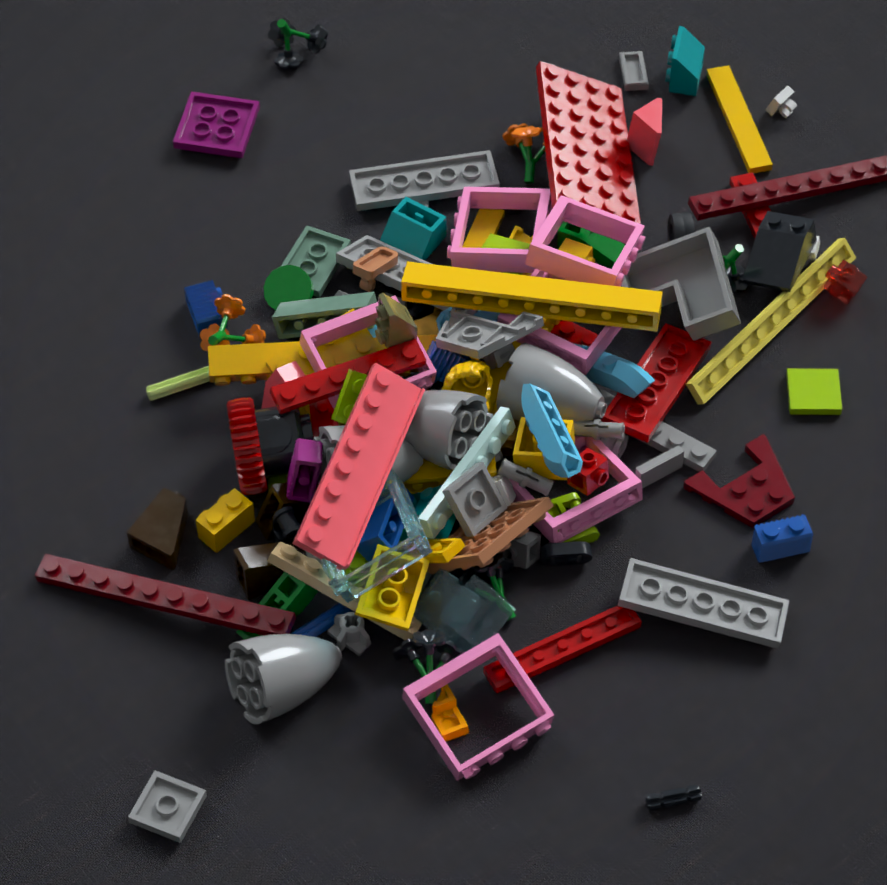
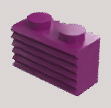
[287,438,323,502]

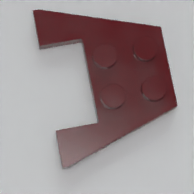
[683,434,795,528]

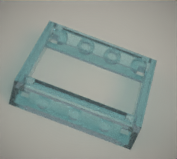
[322,468,433,603]

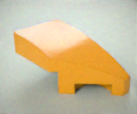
[431,684,469,742]

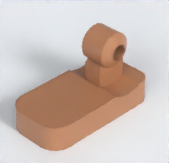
[353,247,398,292]

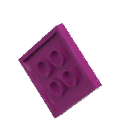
[173,91,260,158]

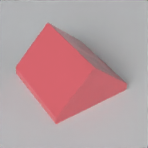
[627,98,662,166]

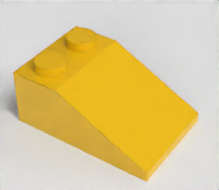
[355,544,430,631]

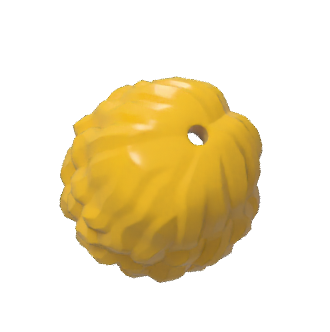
[442,360,493,412]

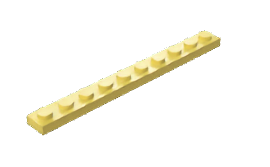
[686,238,856,405]

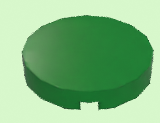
[264,265,314,311]

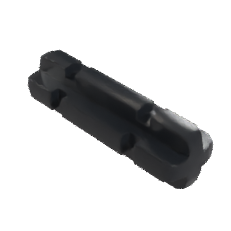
[645,785,702,810]

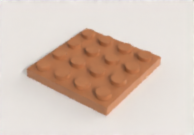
[427,497,554,574]

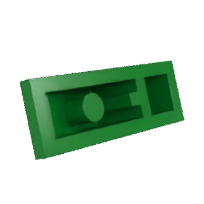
[236,572,319,640]

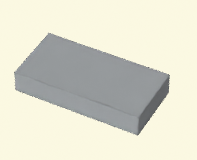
[619,51,648,91]
[635,446,684,488]

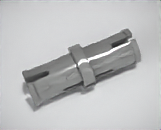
[574,419,625,440]
[498,459,554,496]

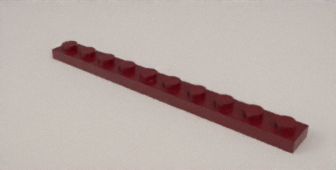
[688,155,887,221]
[35,554,296,636]

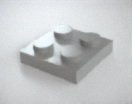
[442,462,508,537]
[128,770,207,843]

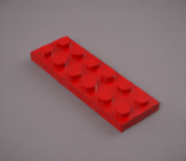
[601,323,712,443]

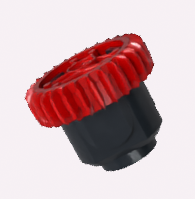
[227,397,313,495]

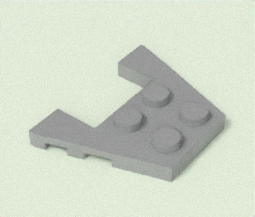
[436,307,544,359]

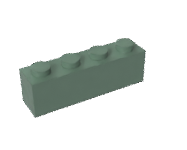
[272,292,377,339]

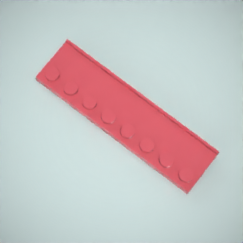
[293,363,425,570]

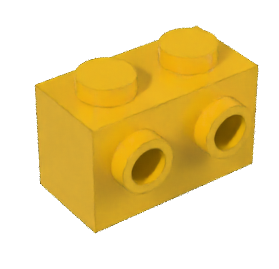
[196,488,255,553]

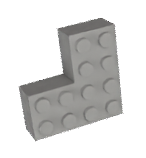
[622,227,741,341]

